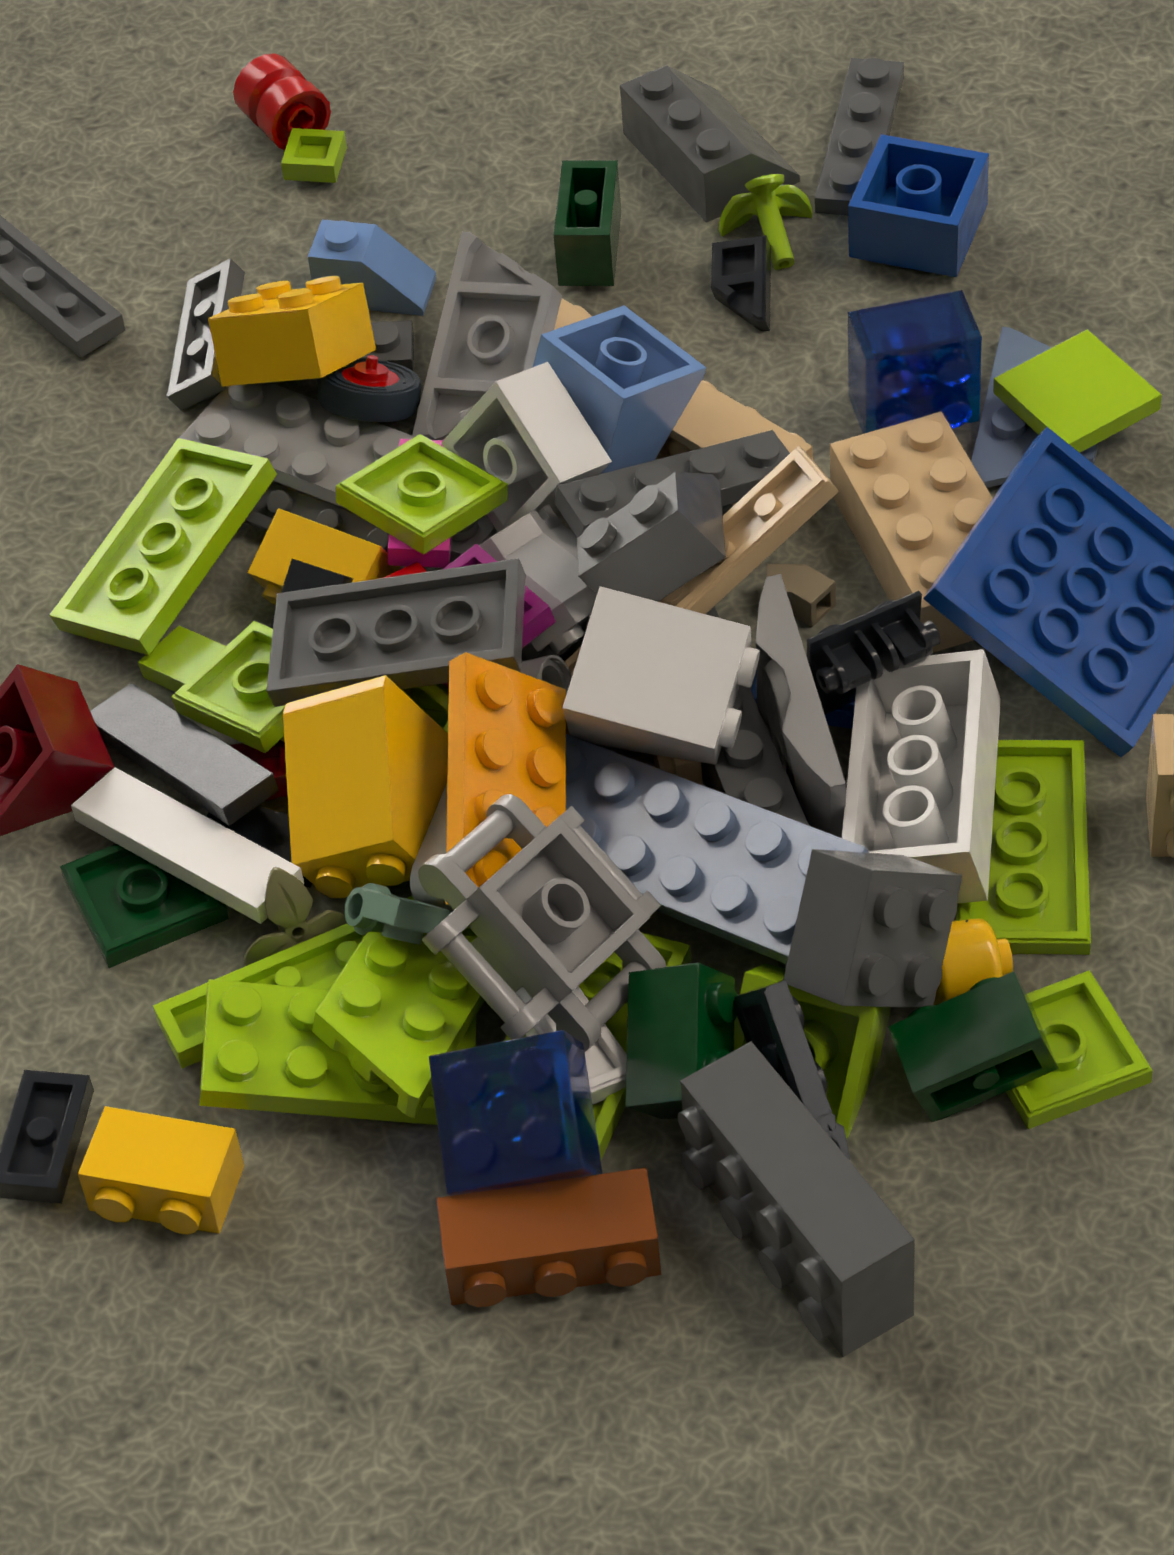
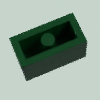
[553,160,621,286]
[625,963,737,1119]
[888,971,1059,1122]

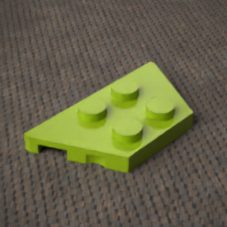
[312,932,485,1118]

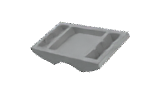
[755,574,846,838]

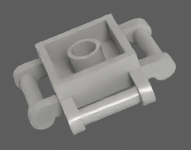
[418,794,667,1053]

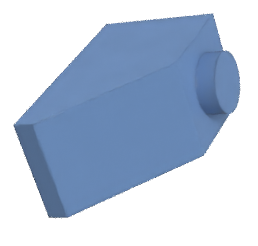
[308,219,436,316]

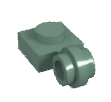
[344,883,453,945]

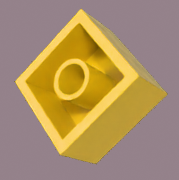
[208,276,376,386]

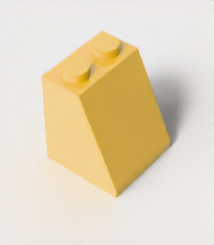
[283,675,448,898]

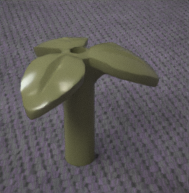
[244,867,347,966]

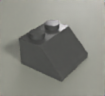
[577,472,726,601]

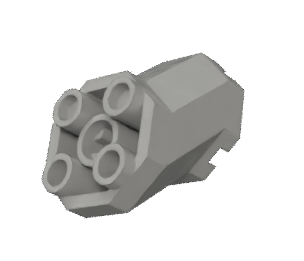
[480,505,597,661]

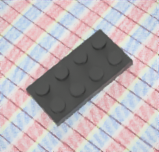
[266,558,526,707]

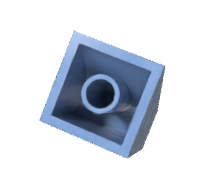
[532,305,706,474]

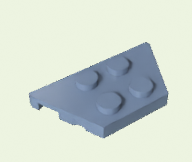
[971,327,1099,488]

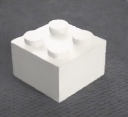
[441,362,612,532]

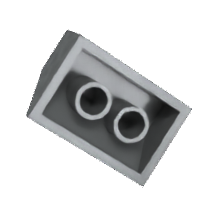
[620,65,800,223]

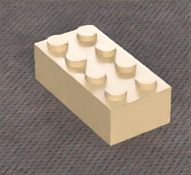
[830,411,993,653]

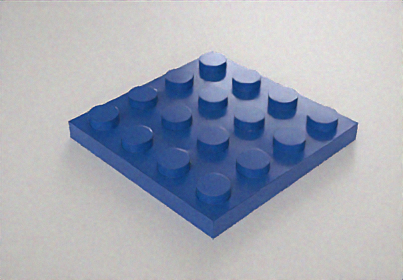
[923,427,1174,757]

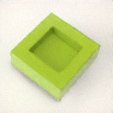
[281,128,347,183]

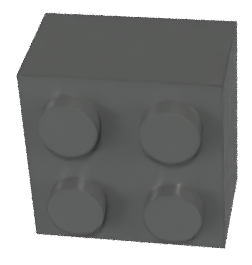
[783,849,963,1007]

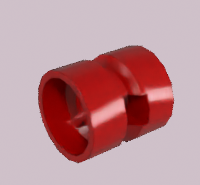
[233,53,331,150]

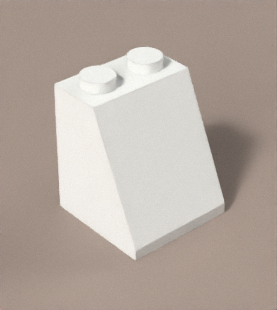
[563,586,760,765]

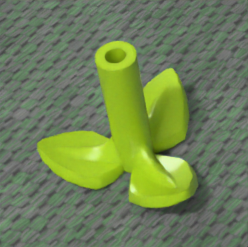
[719,174,813,270]

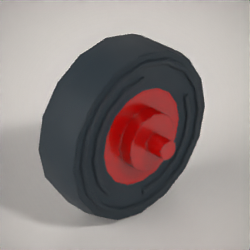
[317,355,422,422]

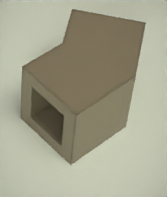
[767,564,836,627]

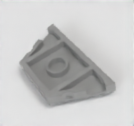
[412,231,562,440]

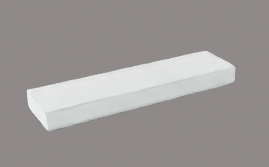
[71,768,304,924]

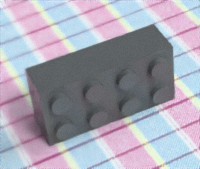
[678,1041,915,1357]

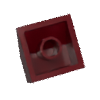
[0,664,114,836]

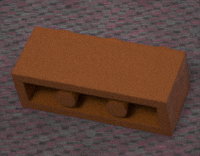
[437,1168,662,1307]

